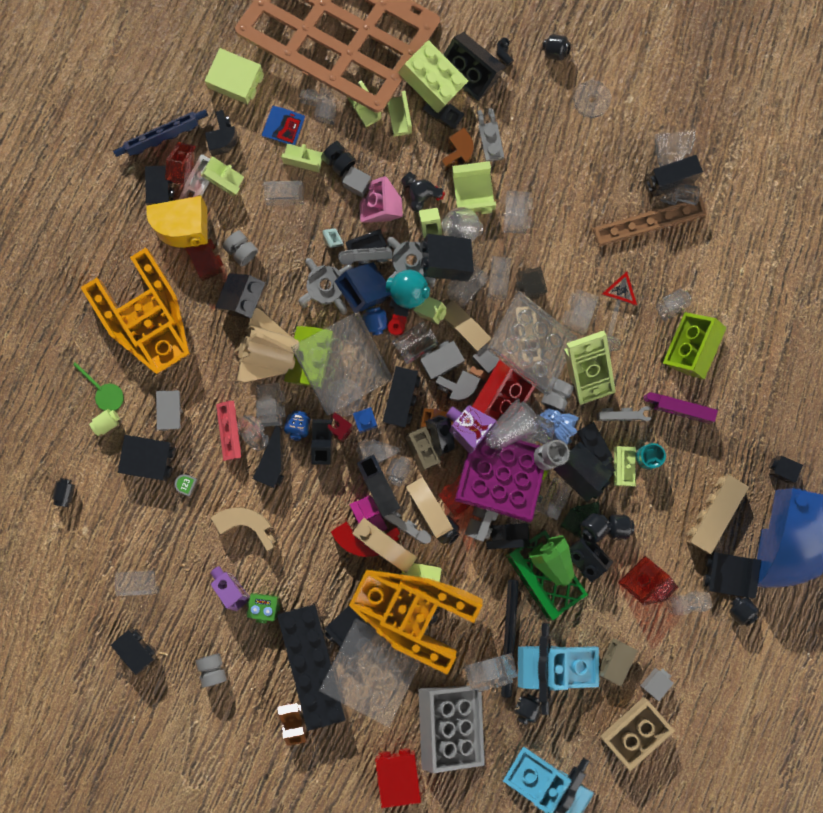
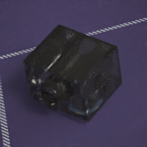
[515,267,548,301]

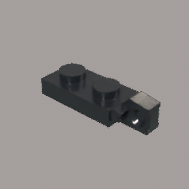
[577,422,615,473]

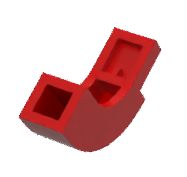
[330,521,401,557]

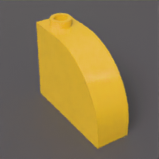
[146,196,208,247]

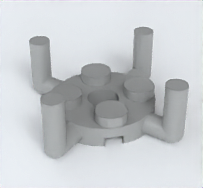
[387,237,436,288]
[298,258,353,315]

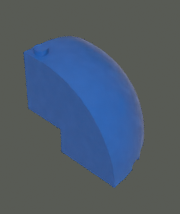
[757,488,823,588]

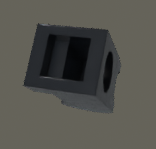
[425,415,455,456]

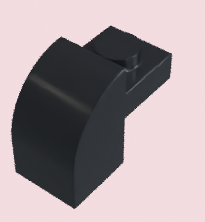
[205,110,238,156]
[311,419,333,465]

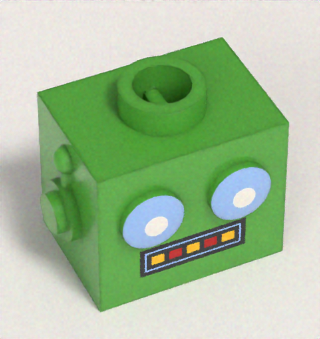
[247,593,280,623]

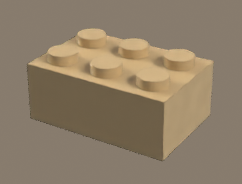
[600,697,674,771]

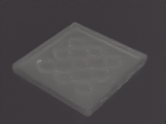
[487,291,578,396]
[291,312,393,415]
[319,619,421,728]

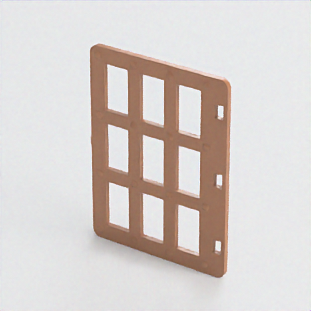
[235,0,440,113]

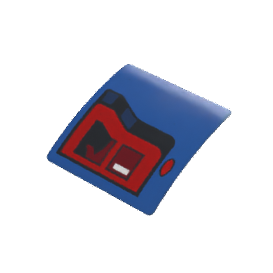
[262,106,305,145]

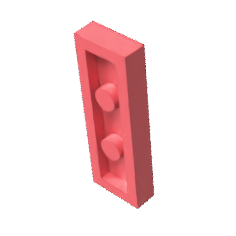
[216,401,241,461]

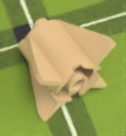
[234,308,299,383]

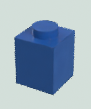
[353,407,378,433]

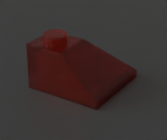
[618,556,678,606]

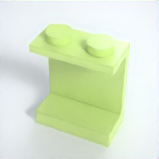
[452,161,496,217]

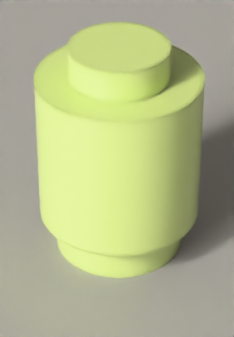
[89,409,120,436]

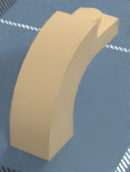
[211,508,276,551]
[352,518,418,573]

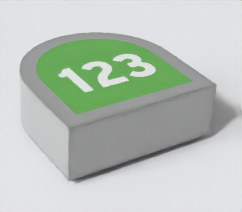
[175,474,198,497]

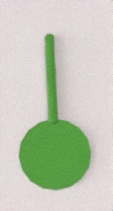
[73,363,124,411]

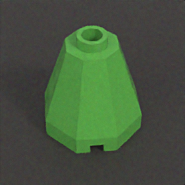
[529,535,574,586]

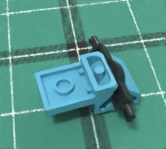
[518,623,599,715]
[503,747,594,813]

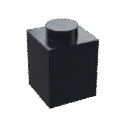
[769,455,803,483]

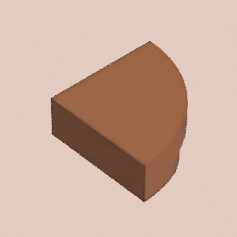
[469,366,490,383]

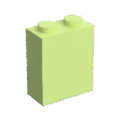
[205,48,264,104]

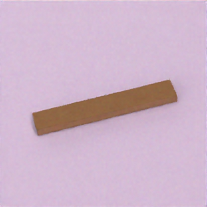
[593,197,707,247]

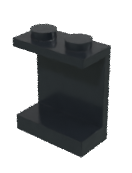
[702,552,761,599]
[324,606,377,658]

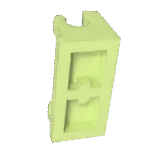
[614,446,636,486]

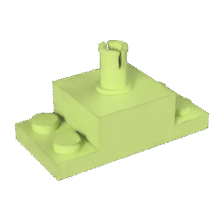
[564,330,616,405]

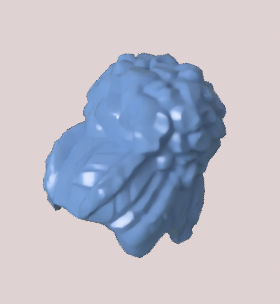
[539,408,578,445]

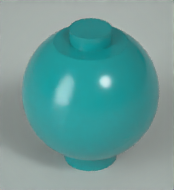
[386,270,430,308]

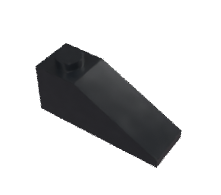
[252,426,285,489]

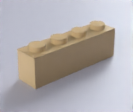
[687,475,749,554]

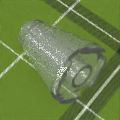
[485,399,541,450]

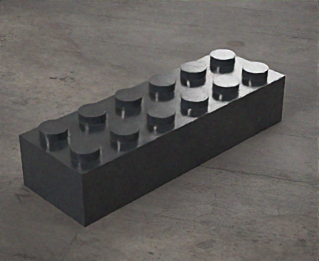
[277,603,347,731]

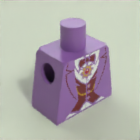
[446,406,496,454]
[210,566,250,611]

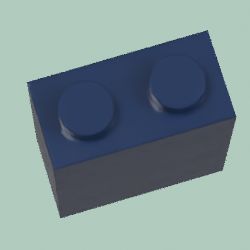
[334,262,391,313]

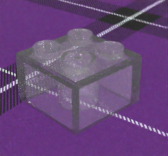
[464,653,518,692]

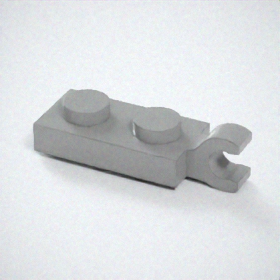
[597,406,651,422]

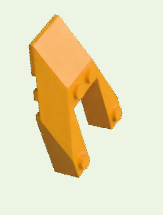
[80,248,190,374]
[349,570,483,675]

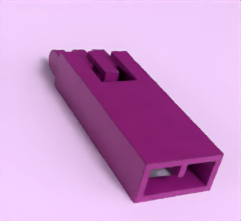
[643,392,718,424]

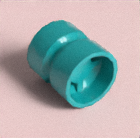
[636,443,666,470]

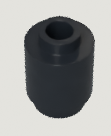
[52,478,75,507]

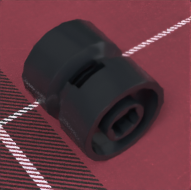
[321,141,357,177]

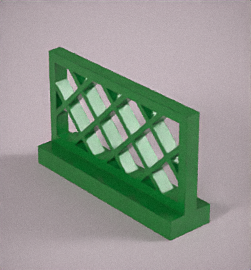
[505,530,588,621]

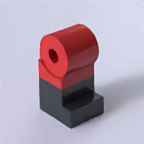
[388,298,410,337]

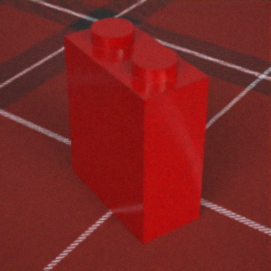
[375,748,421,808]

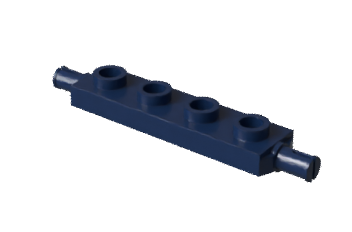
[113,109,208,158]

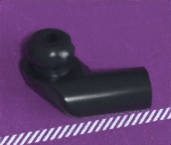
[496,37,514,67]

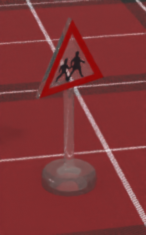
[601,271,637,351]

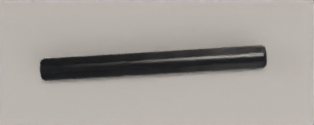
[501,580,519,698]

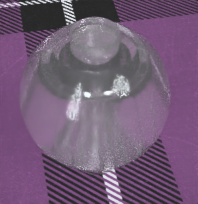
[442,207,483,242]

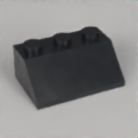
[443,32,506,101]

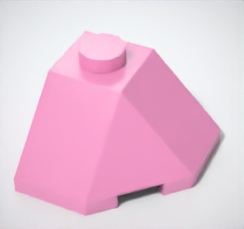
[360,176,403,223]

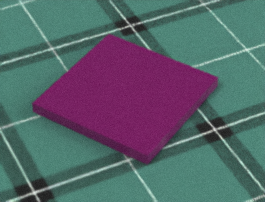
[455,431,544,523]

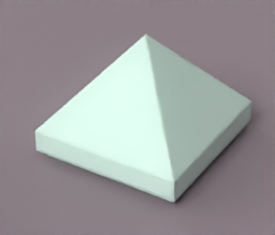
[322,228,344,248]

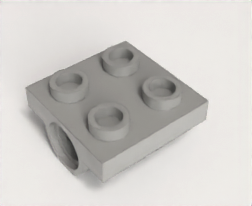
[464,507,498,542]

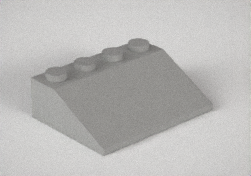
[418,685,485,773]

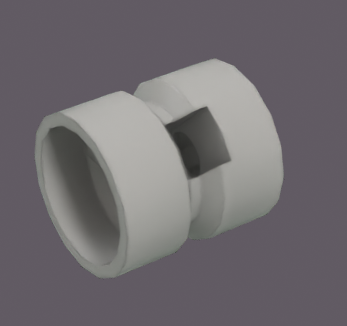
[222,230,259,267]
[541,378,574,412]
[534,440,570,470]
[195,653,227,688]

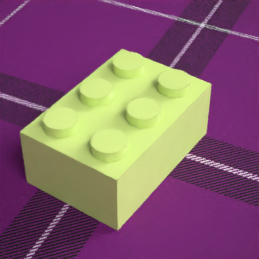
[398,40,468,113]

